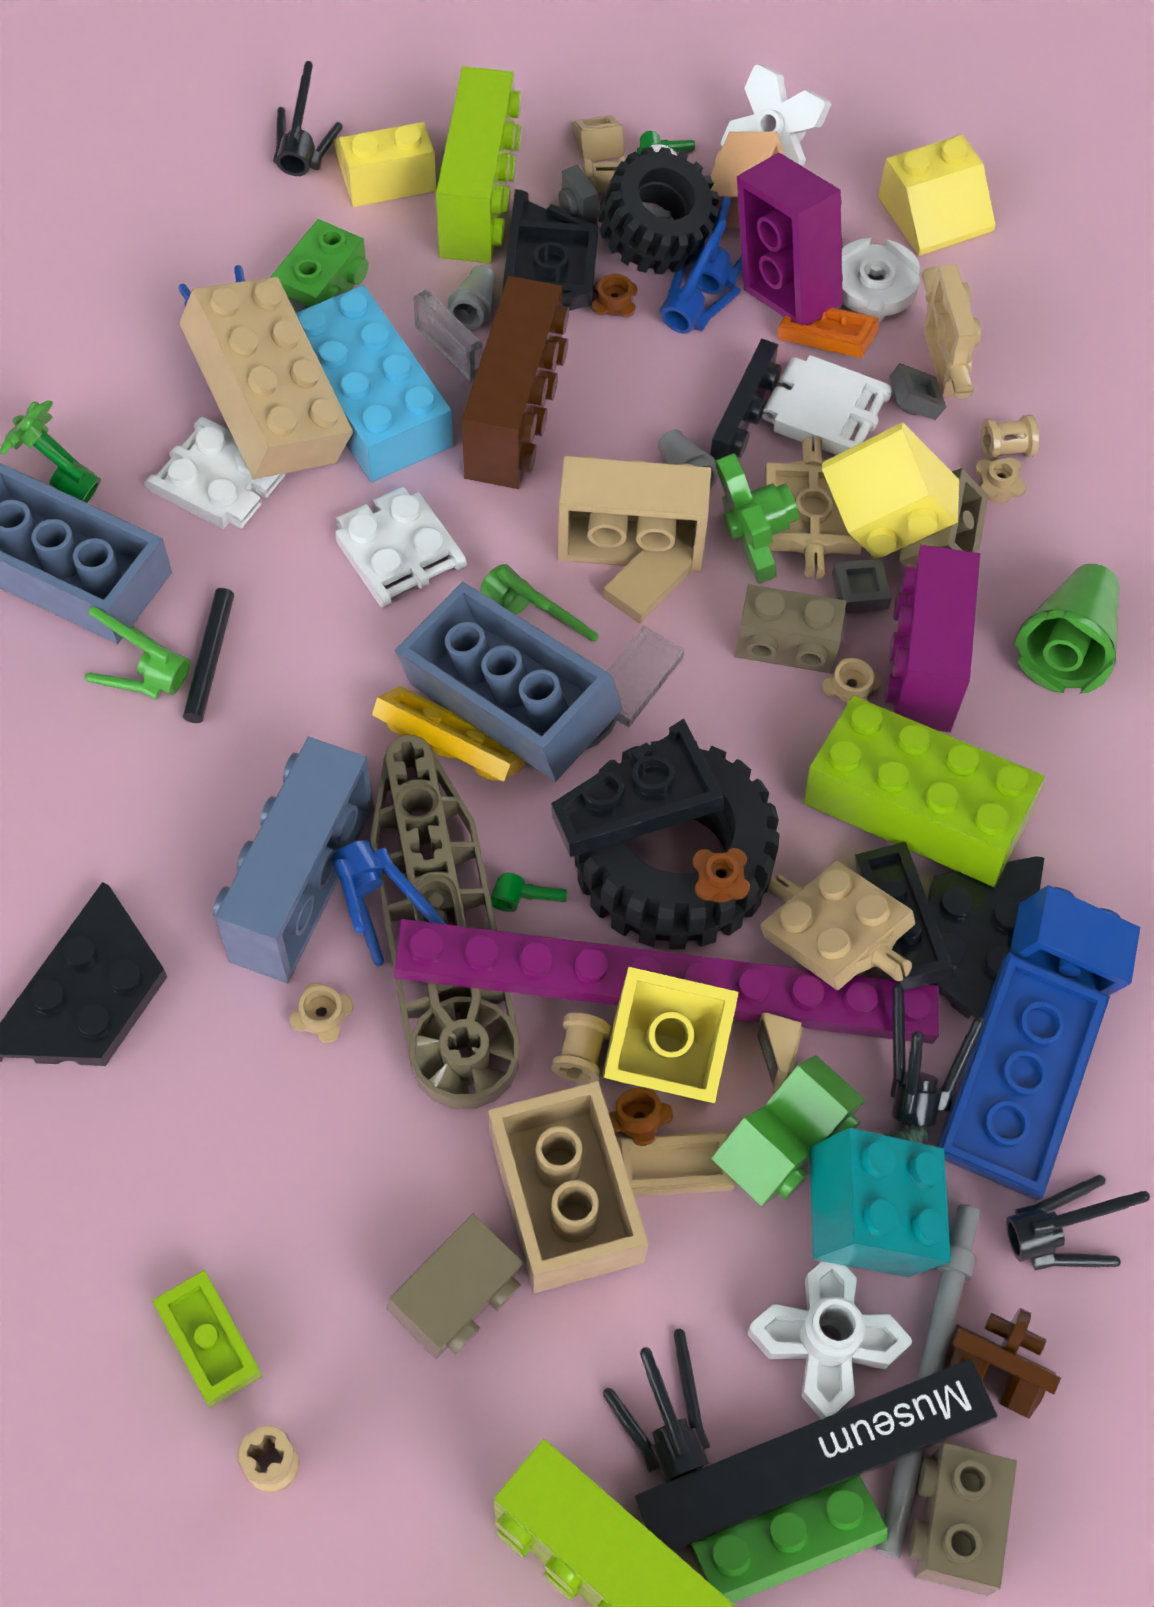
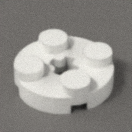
[842,238,920,322]

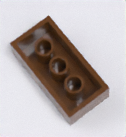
[462,276,569,489]

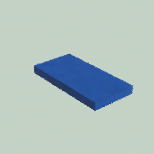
[936,953,1110,1201]

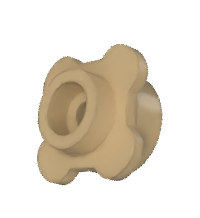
[975,457,1026,503]
[822,658,882,705]
[289,983,354,1043]

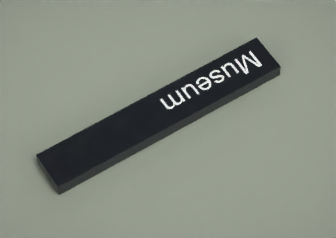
[635,1359,998,1552]

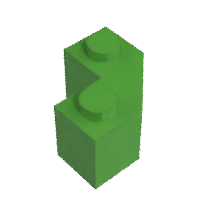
[711,1055,866,1206]

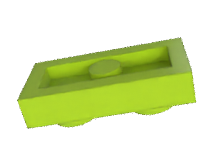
[152,1270,263,1408]

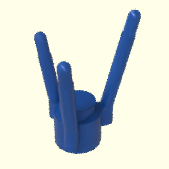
[688,196,743,294]
[659,220,741,334]
[331,840,446,966]

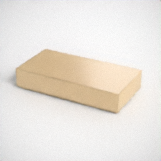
[602,537,693,624]
[617,1131,735,1197]

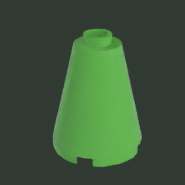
[1015,564,1120,694]

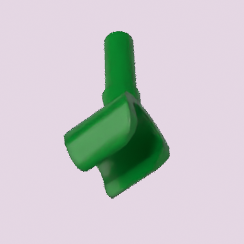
[637,130,695,155]
[491,872,567,912]

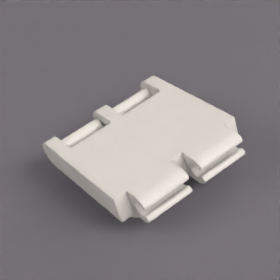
[762,355,893,455]
[144,417,285,530]
[335,486,467,608]

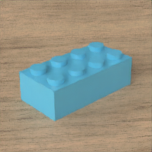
[296,285,454,483]

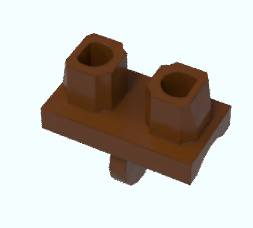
[949,1307,1061,1419]

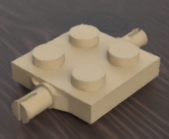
[921,264,981,399]
[764,436,863,579]
[760,861,915,991]

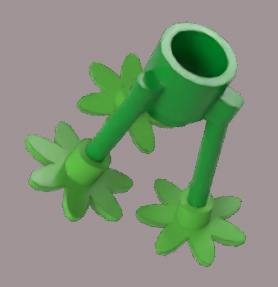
[0,400,101,503]

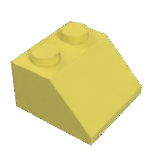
[333,122,437,207]
[878,134,996,256]
[822,422,959,559]
[601,967,739,1103]

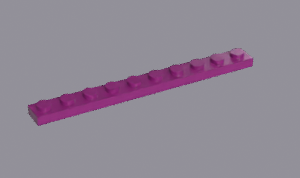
[394,919,939,1044]

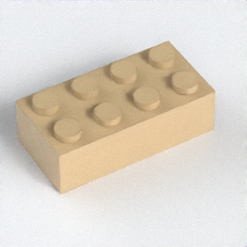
[179,277,353,479]

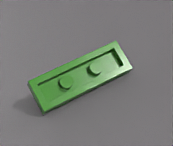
[691,1476,887,1603]

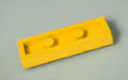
[372,686,526,782]

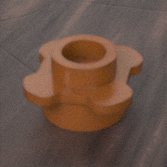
[592,274,638,317]
[693,848,750,902]
[609,1088,673,1146]

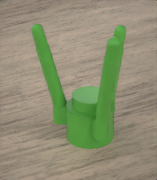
[480,564,598,641]
[85,606,191,700]

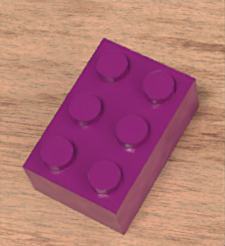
[737,152,843,325]
[885,545,980,732]

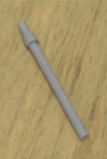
[876,1205,980,1559]

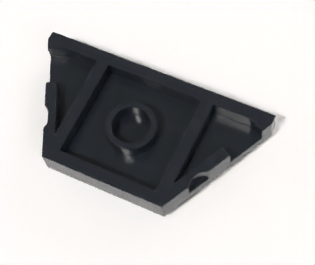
[501,189,599,311]
[928,856,1045,1019]
[0,882,167,1066]

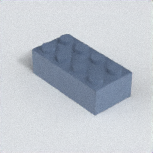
[0,463,172,644]
[395,581,623,782]
[213,736,374,984]

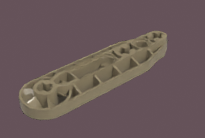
[370,735,519,1109]

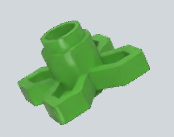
[716,453,799,584]

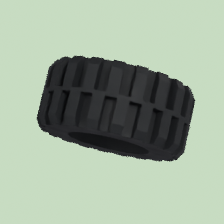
[575,740,780,949]

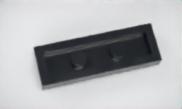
[710,338,782,469]
[855,842,953,991]

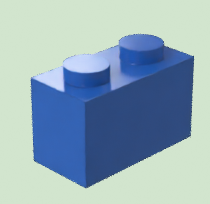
[1010,885,1141,995]

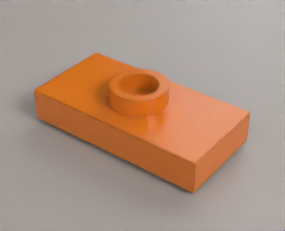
[778,308,879,358]

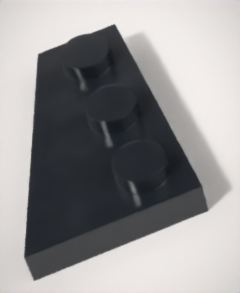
[551,718,724,857]

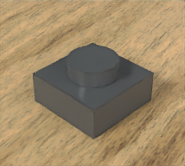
[558,165,599,224]
[889,363,946,420]
[832,558,892,613]

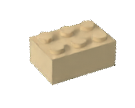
[558,456,711,572]
[488,1081,649,1294]

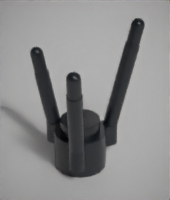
[273,61,343,176]
[890,983,985,1126]
[1006,1175,1150,1271]
[603,1328,710,1482]

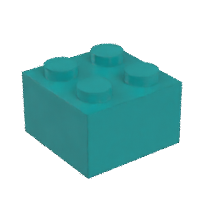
[810,1128,951,1277]

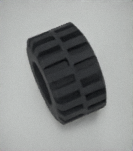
[598,147,719,274]

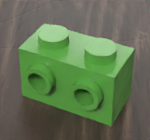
[270,219,368,308]

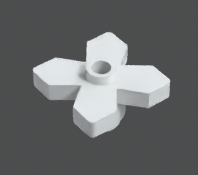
[721,65,831,166]
[747,1262,912,1419]

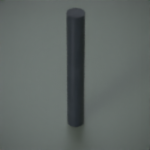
[183,588,234,723]

